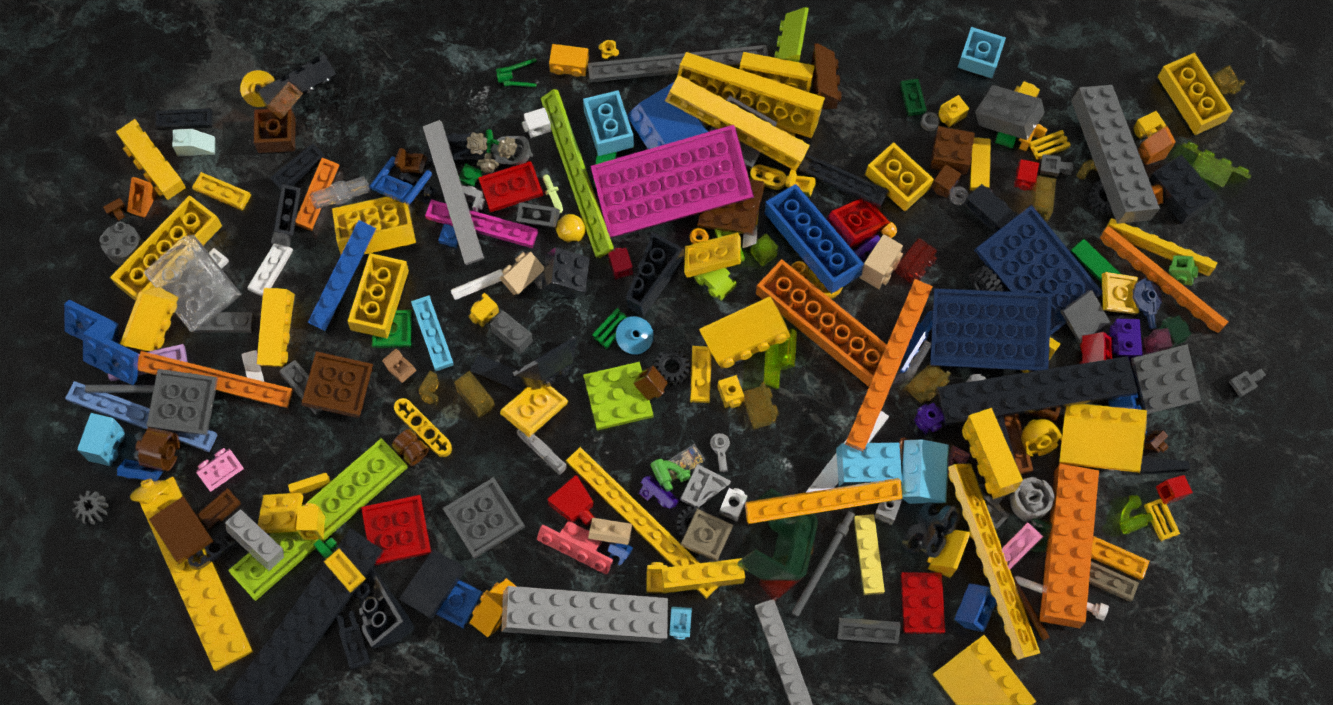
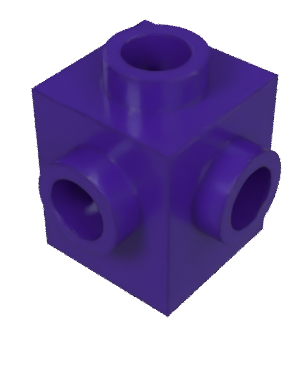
[914,403,944,435]

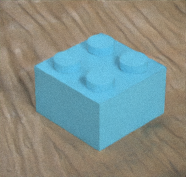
[957,27,1006,78]
[77,413,125,466]

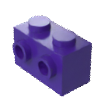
[1110,319,1142,361]

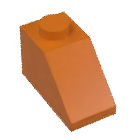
[1138,126,1175,165]

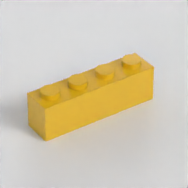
[661,558,745,593]

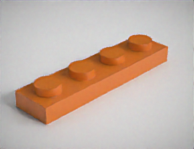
[295,158,339,231]

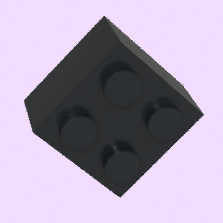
[541,247,590,299]

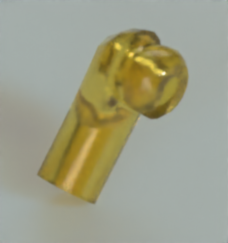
[1077,159,1097,179]

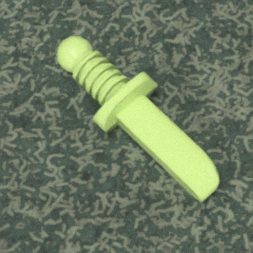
[543,175,563,214]

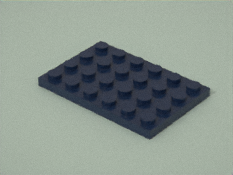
[974,205,1102,335]
[930,289,1052,371]

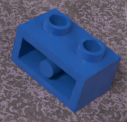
[954,583,996,632]

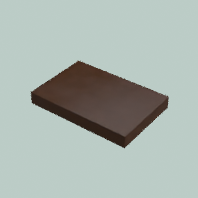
[149,496,213,565]

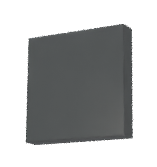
[1060,290,1110,343]

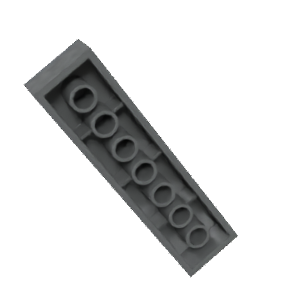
[1071,85,1160,224]

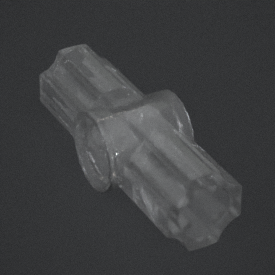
[311,176,370,209]

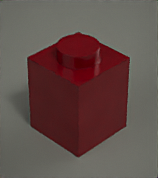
[608,248,633,280]

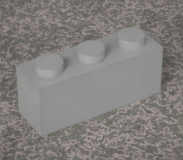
[225,509,284,571]

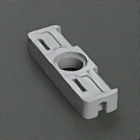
[517,429,567,475]

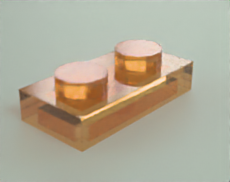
[267,81,303,119]

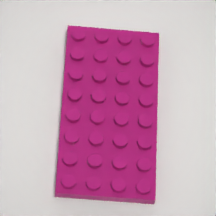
[591,125,754,238]

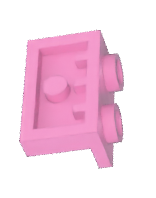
[196,448,244,492]

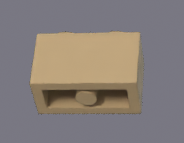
[499,252,544,295]

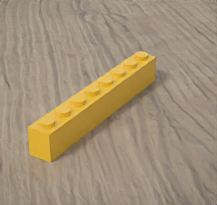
[665,75,810,171]

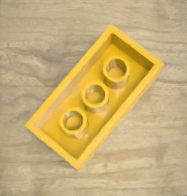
[1158,53,1233,135]
[348,253,409,339]
[962,408,1023,499]

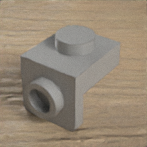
[461,185,485,213]

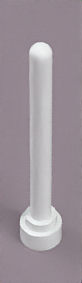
[1015,576,1109,621]

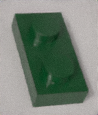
[900,79,927,116]

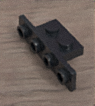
[427,132,494,163]

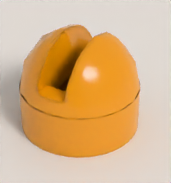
[881,222,897,238]

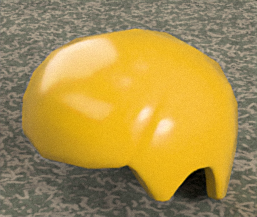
[556,214,586,243]

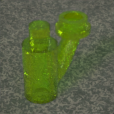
[1119,495,1153,535]

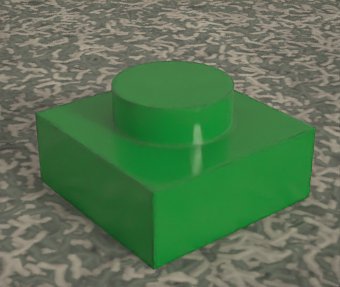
[459,164,483,187]

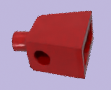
[547,475,595,526]

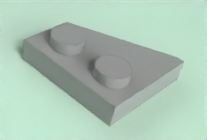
[680,464,731,508]

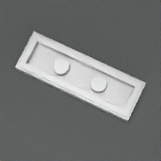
[247,244,293,297]

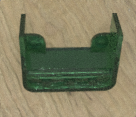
[737,488,818,581]

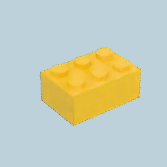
[865,142,934,211]

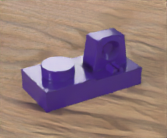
[853,235,881,263]
[639,475,680,509]

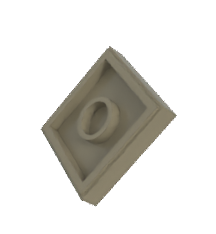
[680,509,733,562]

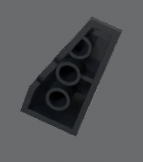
[356,568,415,648]

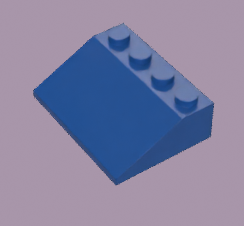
[627,82,708,149]

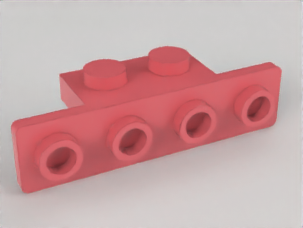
[537,521,613,574]

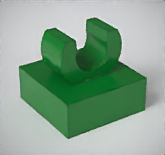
[313,537,338,559]

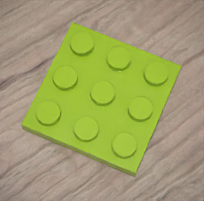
[584,362,653,430]

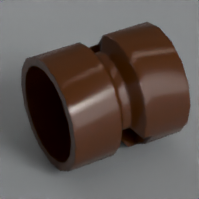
[392,429,429,466]

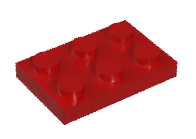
[478,161,543,213]
[901,572,945,634]

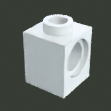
[522,108,551,138]
[719,488,747,521]

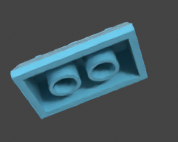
[901,440,949,504]

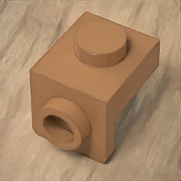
[382,349,417,383]

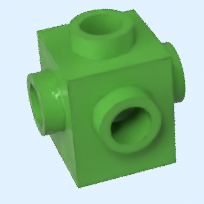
[1169,255,1198,285]

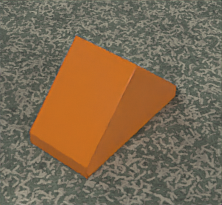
[127,177,157,217]

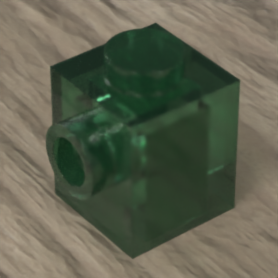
[1158,316,1192,348]

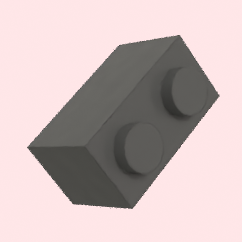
[516,203,560,228]
[490,311,533,355]

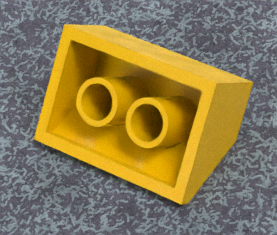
[120,287,179,351]

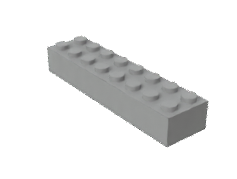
[501,586,668,643]

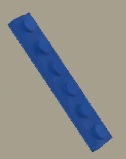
[308,220,376,331]

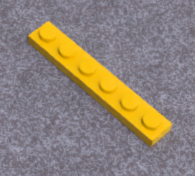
[1106,218,1217,276]

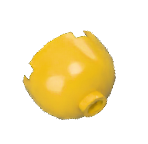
[1021,419,1062,456]

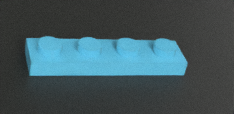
[411,296,454,371]

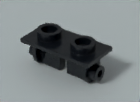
[399,172,438,205]

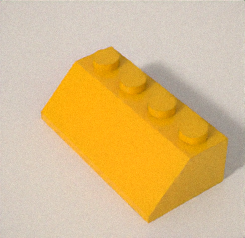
[739,52,815,92]

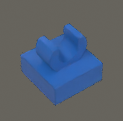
[608,542,633,565]

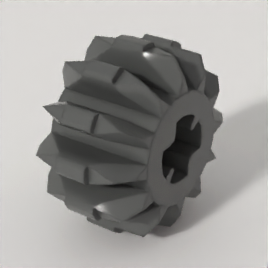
[72,491,109,525]

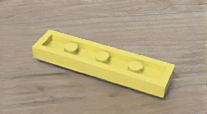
[854,514,885,595]

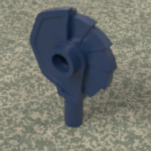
[1133,278,1162,330]

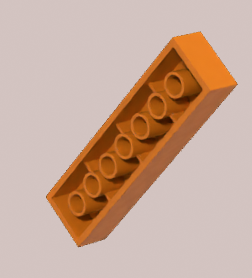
[756,259,887,387]
[1040,464,1099,629]

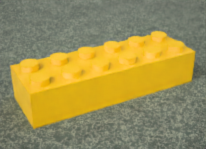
[110,195,222,301]

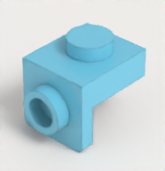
[669,607,692,639]

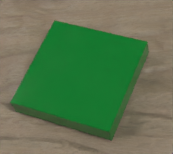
[372,310,412,348]

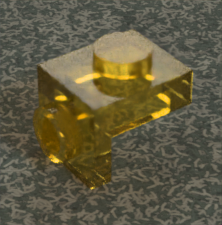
[1213,65,1245,94]

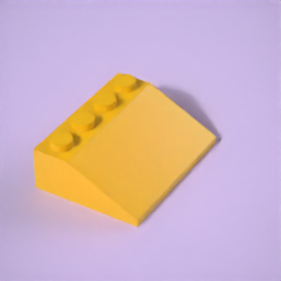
[332,197,416,254]
[699,297,791,369]
[1060,404,1147,473]
[933,635,1036,705]

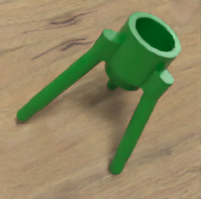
[496,58,537,87]

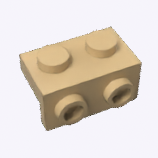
[588,518,632,545]

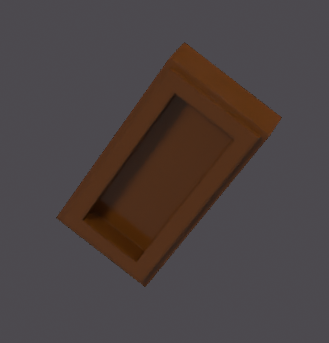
[197,488,241,530]

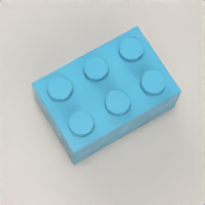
[583,90,634,156]
[836,443,902,487]

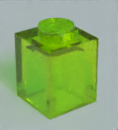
[751,234,778,267]

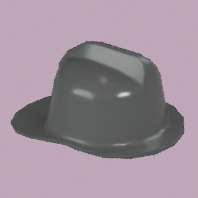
[491,136,533,165]

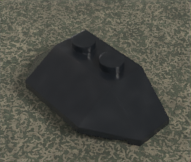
[511,335,577,389]

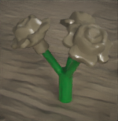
[467,129,517,173]

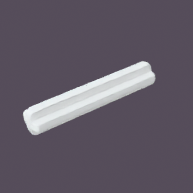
[451,269,503,300]

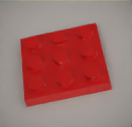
[361,495,431,565]

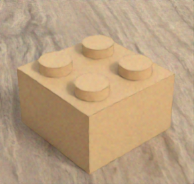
[860,234,903,289]

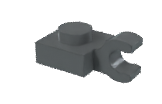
[1040,154,1074,176]
[1229,369,1266,398]

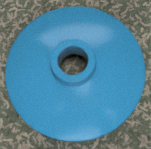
[616,317,653,354]

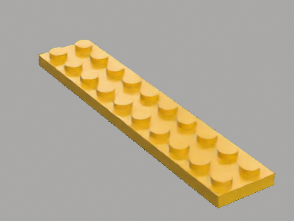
[948,464,1040,660]
[139,477,253,671]

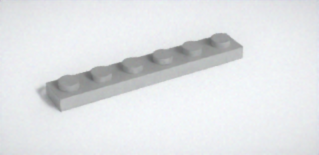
[755,599,813,705]

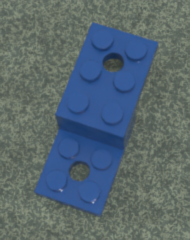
[64,300,138,385]

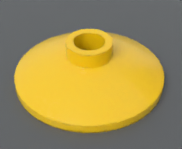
[240,70,275,107]
[130,479,170,502]

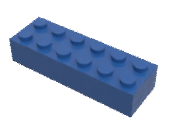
[764,184,864,294]

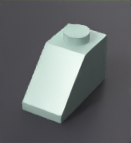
[172,129,215,156]

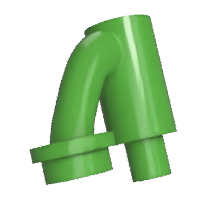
[650,459,691,492]

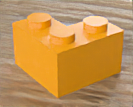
[469,578,517,637]

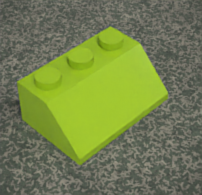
[774,7,809,62]

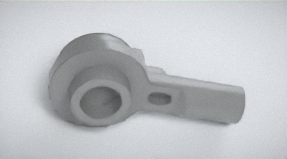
[710,433,730,472]

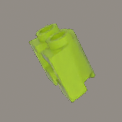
[694,268,737,301]

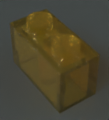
[1031,176,1056,221]
[454,371,495,418]

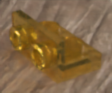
[905,364,951,404]
[743,383,779,430]

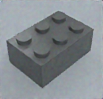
[975,85,1045,140]

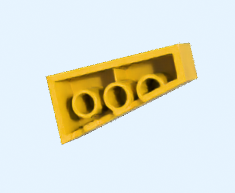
[116,119,186,200]
[257,288,295,368]

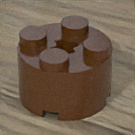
[136,427,180,471]

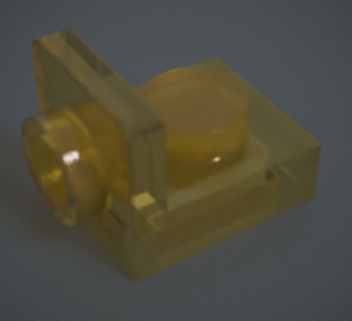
[418,371,439,404]

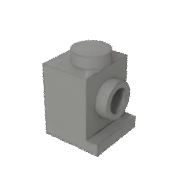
[874,499,902,525]

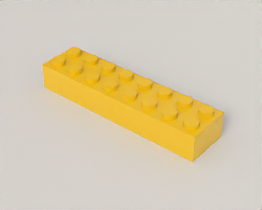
[677,52,825,138]

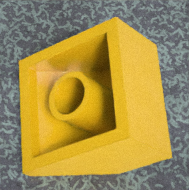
[927,530,970,578]

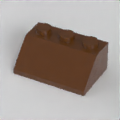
[811,43,841,109]

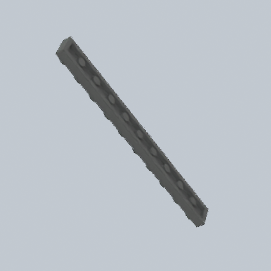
[588,45,768,83]

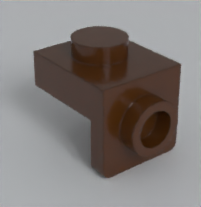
[394,148,427,174]

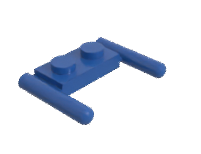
[369,157,432,205]

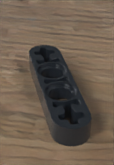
[188,515,257,570]

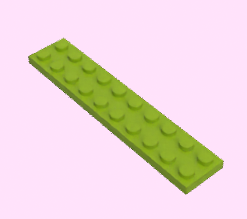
[228,438,408,601]

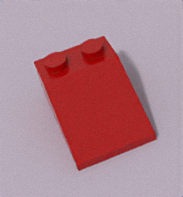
[826,199,890,249]

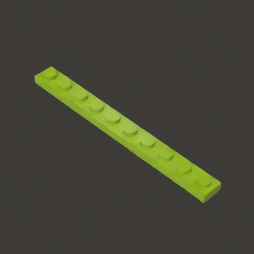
[541,89,614,258]

